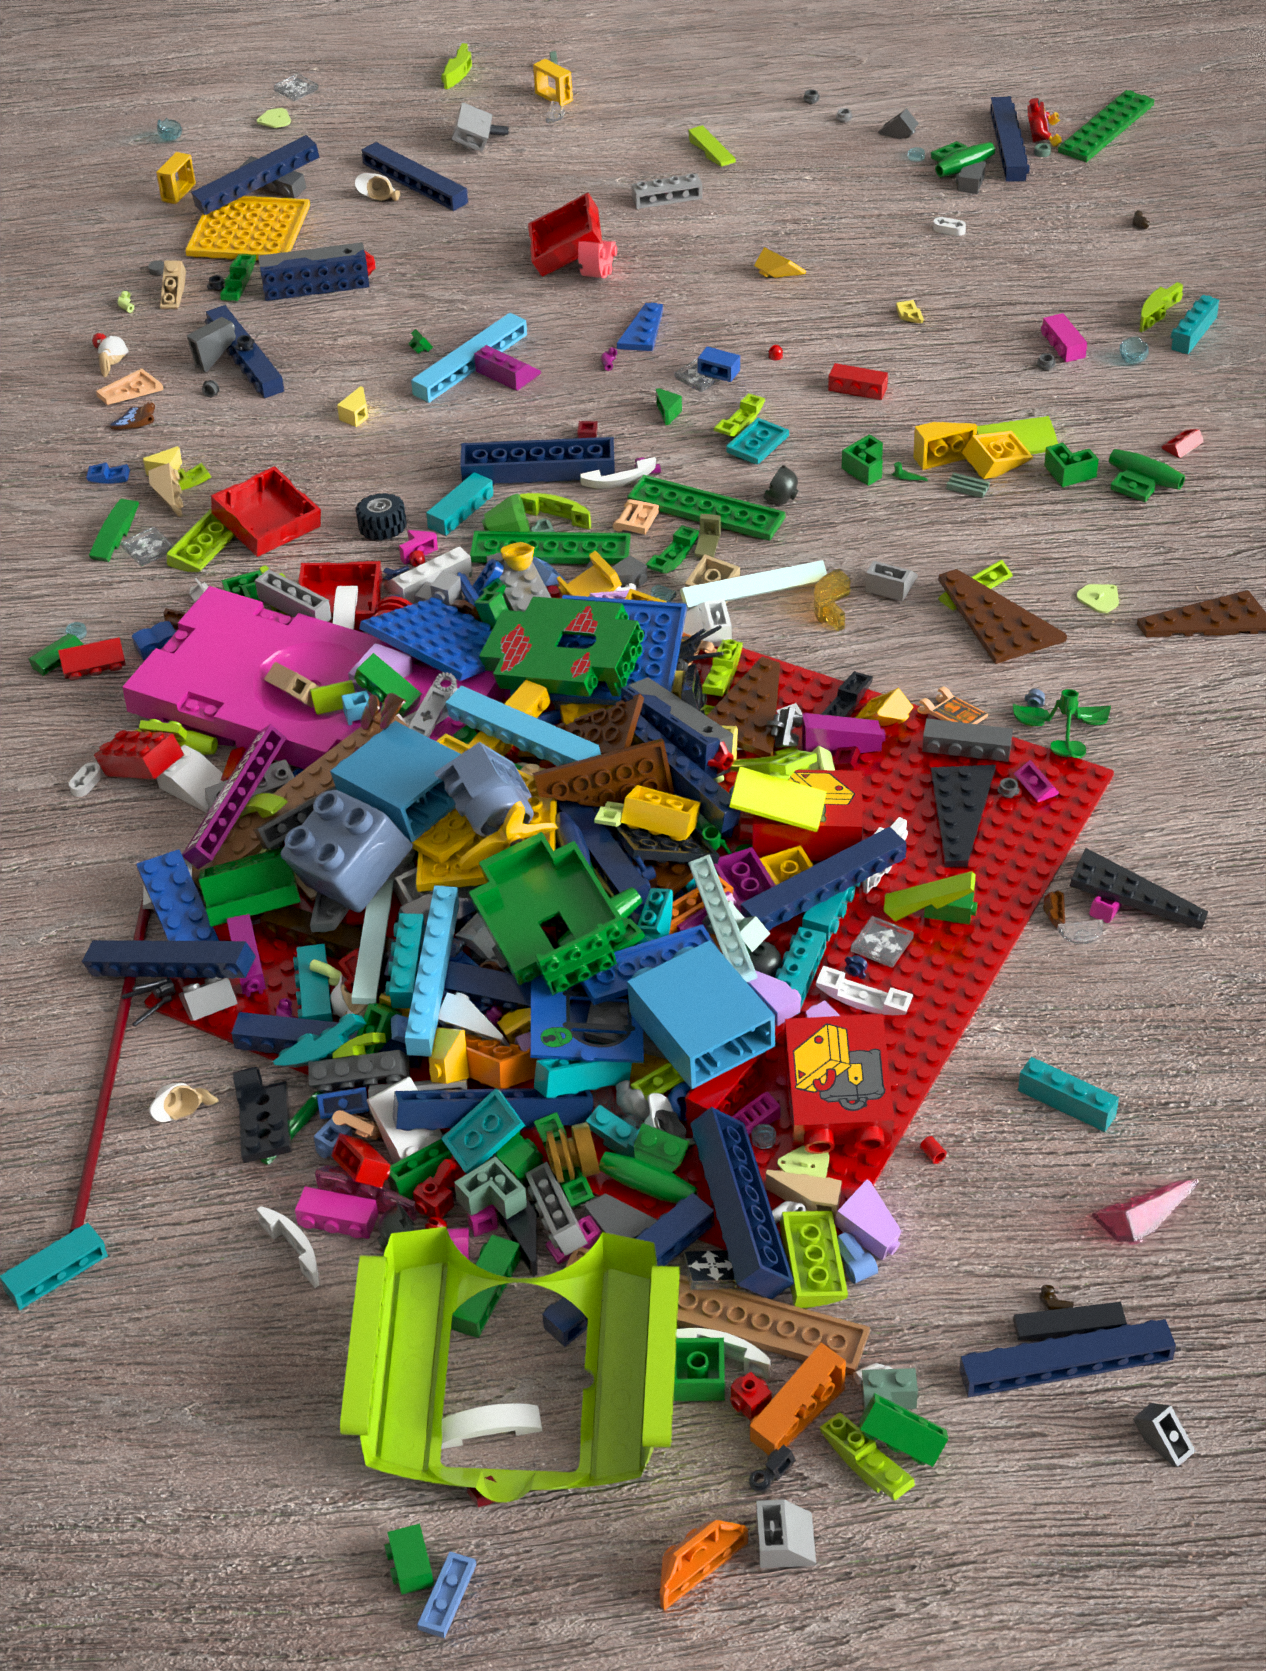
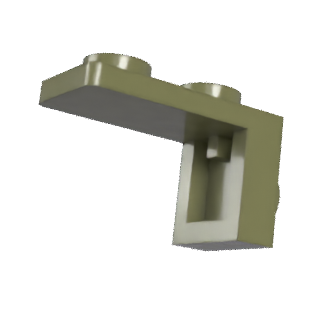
[695,514,721,558]

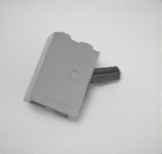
[452,102,509,152]

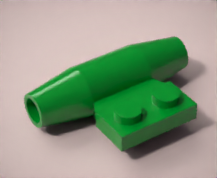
[931,141,995,177]
[1109,449,1185,502]
[556,887,645,952]
[599,1123,698,1204]

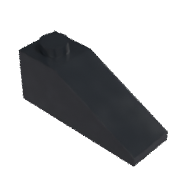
[498,1198,539,1277]

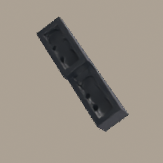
[821,671,873,718]
[1013,1302,1127,1341]

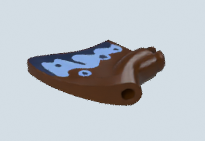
[110,402,155,430]

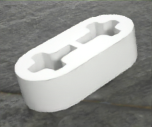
[933,217,966,236]
[69,762,102,797]

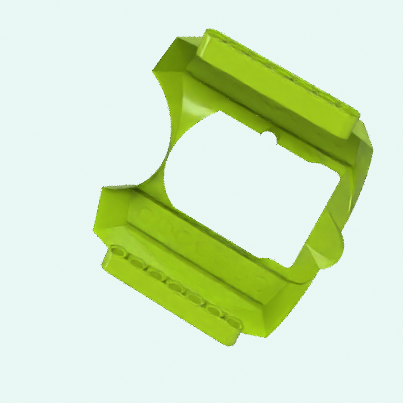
[340,1227,679,1502]

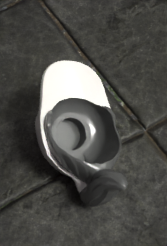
[644,1093,696,1154]

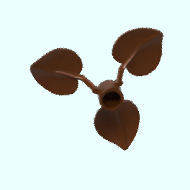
[352,693,406,754]

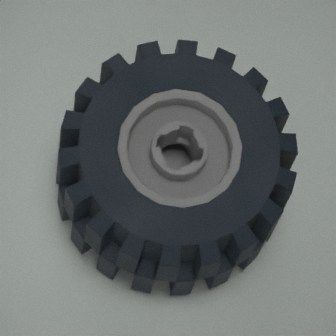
[355,493,407,540]

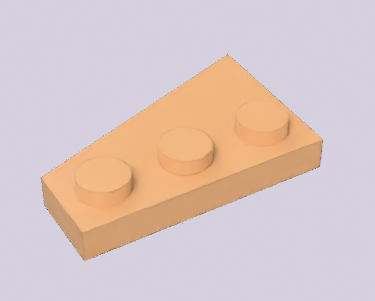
[96,369,163,405]

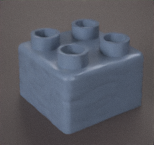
[281,790,412,912]

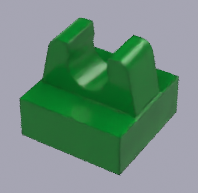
[409,329,433,354]

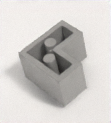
[415,571,462,606]

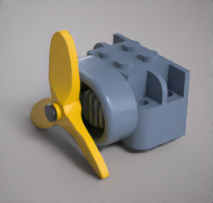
[434,742,558,870]

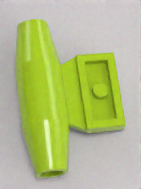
[135,719,218,755]

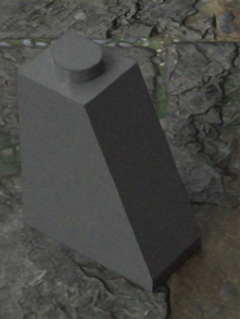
[186,317,236,372]
[584,1194,657,1239]

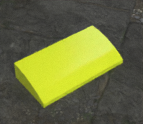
[729,767,827,832]

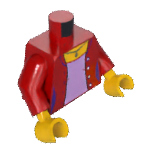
[1027,98,1062,146]

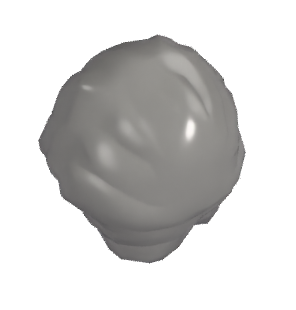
[616,1080,650,1121]

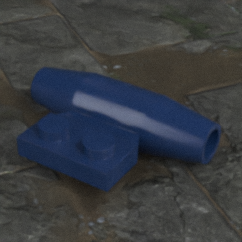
[555,812,591,867]

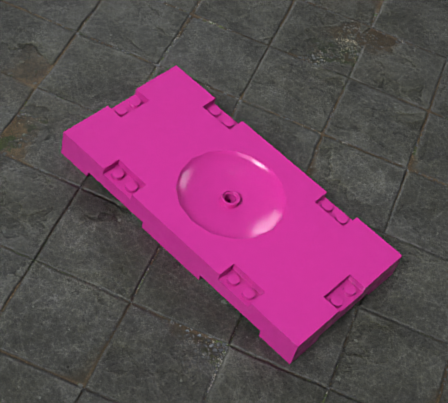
[122,586,503,769]

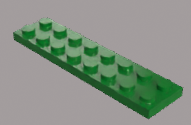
[1058,90,1155,163]
[627,475,785,541]
[470,531,631,564]

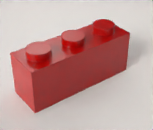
[828,363,888,400]
[58,637,126,680]
[331,1133,391,1188]

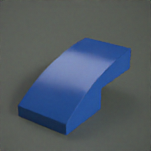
[86,462,130,484]

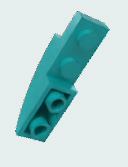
[636,888,673,945]
[273,1013,367,1067]
[585,1105,641,1158]

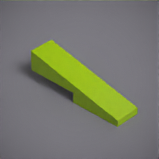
[688,125,736,167]
[884,871,975,921]

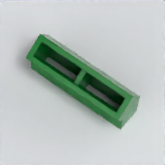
[28,633,84,676]

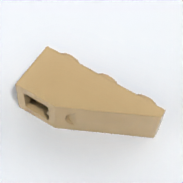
[160,261,186,309]
[148,463,184,517]
[264,662,319,708]
[766,1170,842,1220]

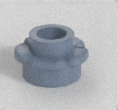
[1024,689,1045,708]

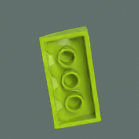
[977,416,1058,454]
[166,509,235,572]
[779,1211,848,1308]

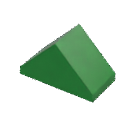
[656,388,682,426]

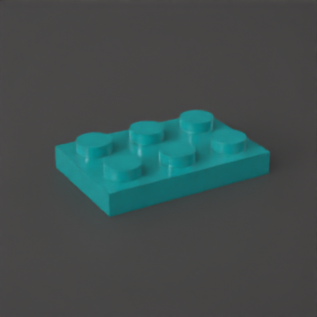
[726,418,789,465]
[441,1089,525,1174]

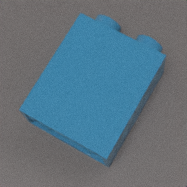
[330,721,461,842]
[627,940,775,1089]

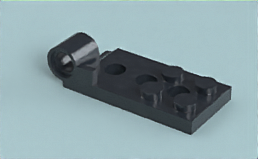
[233,1066,292,1163]

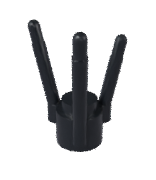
[679,625,724,663]
[121,977,176,1027]

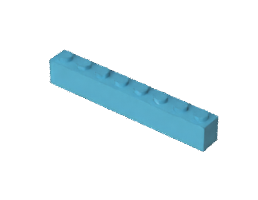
[411,313,527,403]
[445,685,601,766]
[405,885,459,1057]

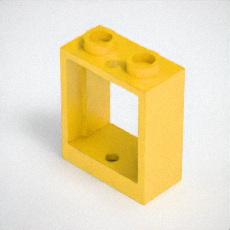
[533,59,573,107]
[156,152,196,204]

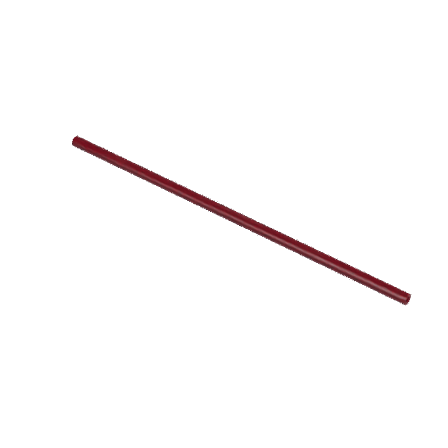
[69,900,151,1233]

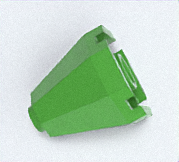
[482,493,531,532]

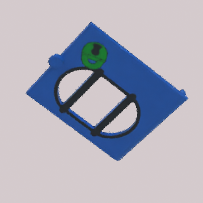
[530,975,644,1063]

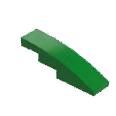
[220,254,256,301]
[89,498,139,562]

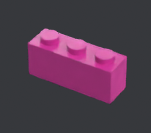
[1041,313,1087,362]
[295,1187,378,1239]

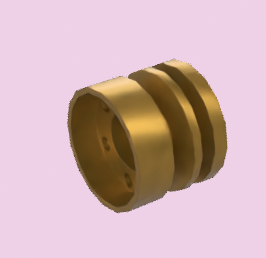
[546,1122,600,1183]

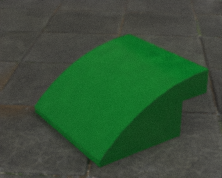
[199,847,300,927]

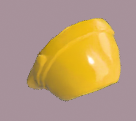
[501,542,534,571]

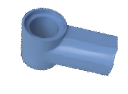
[837,1232,878,1284]

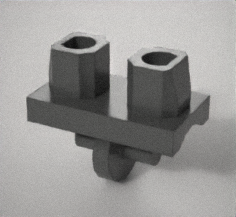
[766,707,802,748]

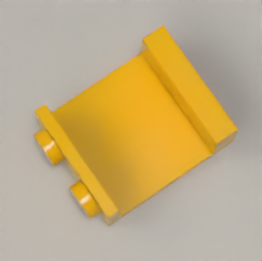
[556,551,622,597]

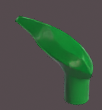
[891,462,928,481]

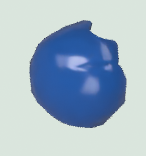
[667,1082,695,1121]

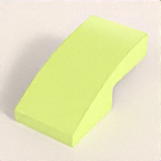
[594,801,624,827]

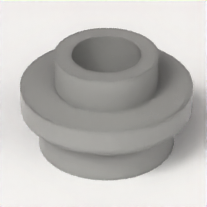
[836,108,852,123]

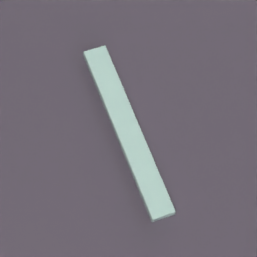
[680,560,829,609]
[688,854,758,982]
[352,879,394,1005]

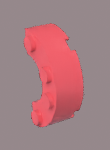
[578,240,617,278]

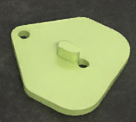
[257,108,291,128]
[1077,584,1119,613]
[777,1145,829,1178]

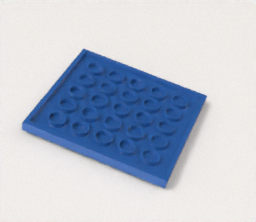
[548,595,687,705]
[359,597,493,681]

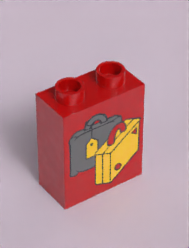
[741,770,862,861]
[784,1014,895,1154]

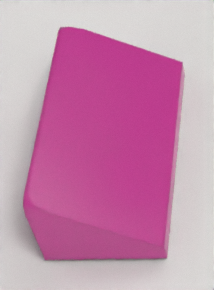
[1014,760,1059,802]

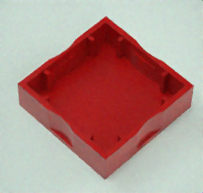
[528,192,602,277]
[211,466,321,557]
[294,561,383,632]

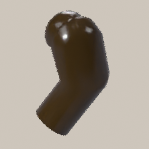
[1132,210,1150,229]
[1039,1285,1074,1310]

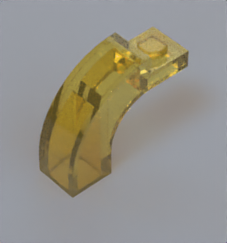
[814,568,850,631]

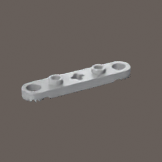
[409,672,457,738]

